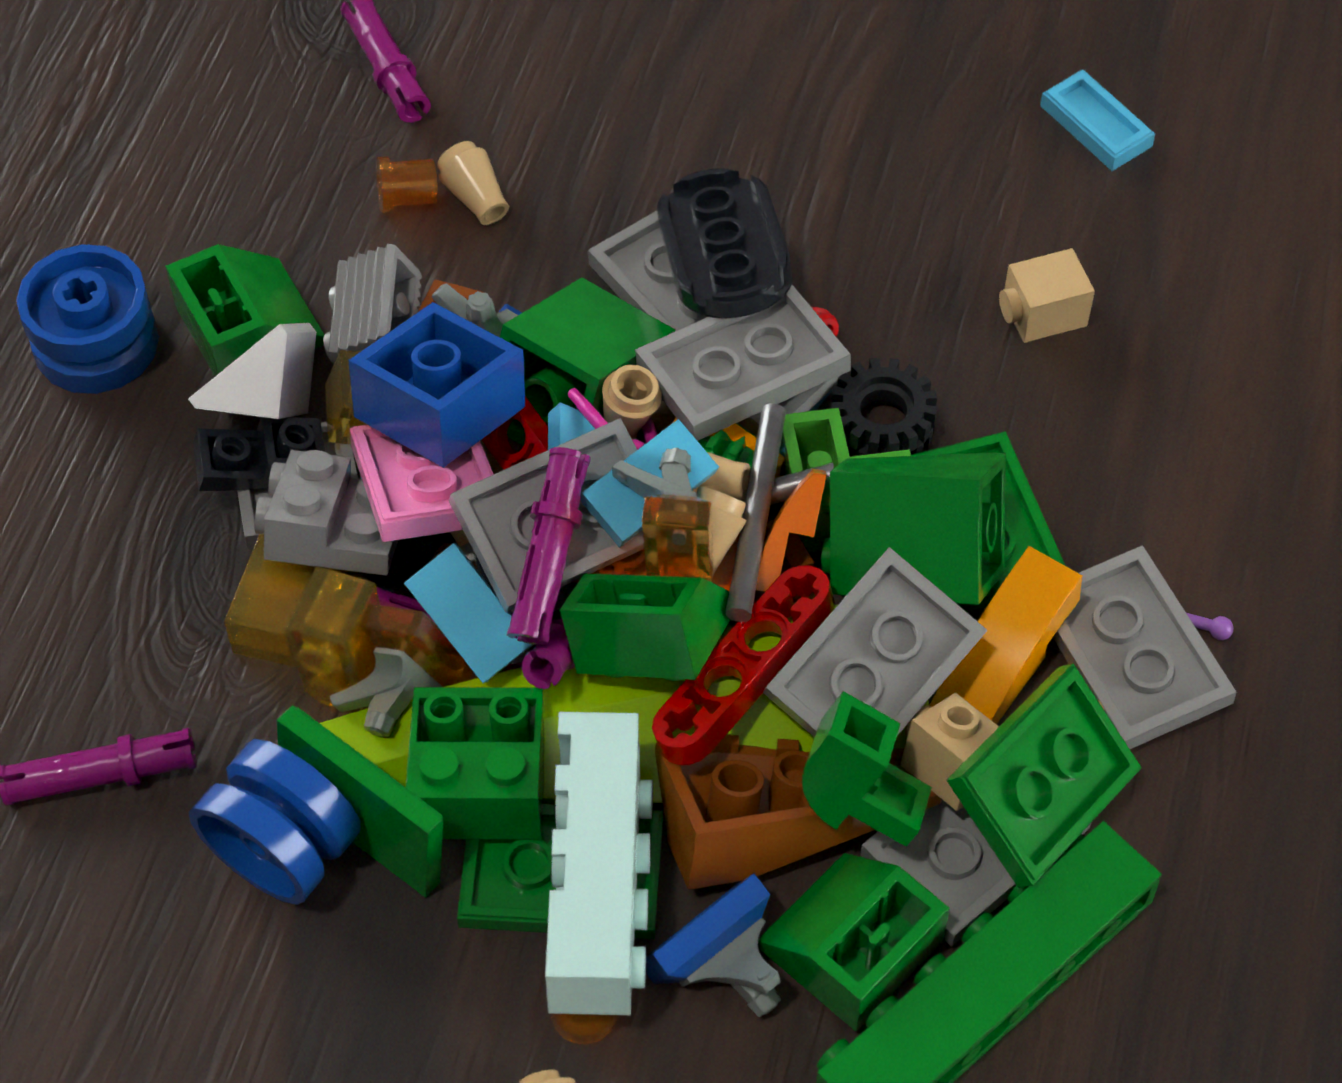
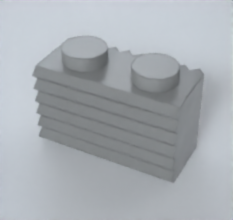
[324,243,422,377]

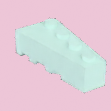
[545,712,653,1015]

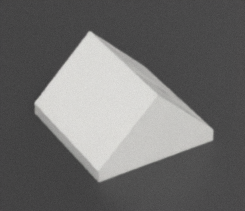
[188,323,316,419]

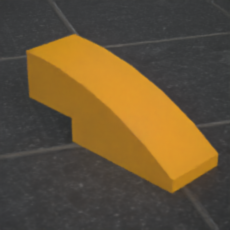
[930,546,1083,725]

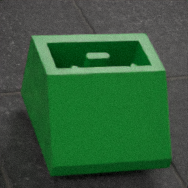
[165,244,325,376]
[560,573,731,681]
[406,687,544,839]
[758,853,950,1032]

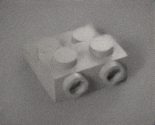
[254,450,399,576]

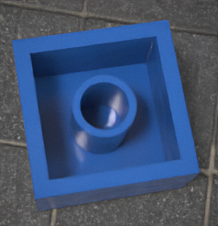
[348,302,526,468]

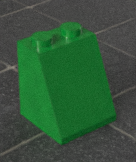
[500,277,676,446]
[821,453,1006,605]

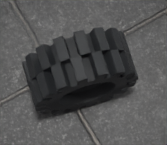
[830,357,937,457]

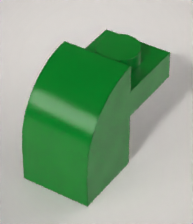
[802,691,932,847]

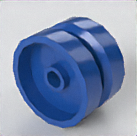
[16,244,159,394]
[189,739,361,905]

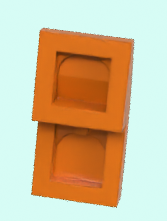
[756,468,826,592]

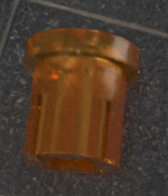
[376,156,437,212]

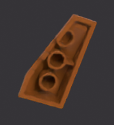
[655,734,942,890]

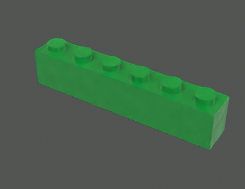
[816,821,1162,1083]

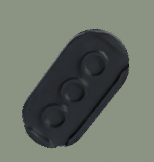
[657,168,793,318]

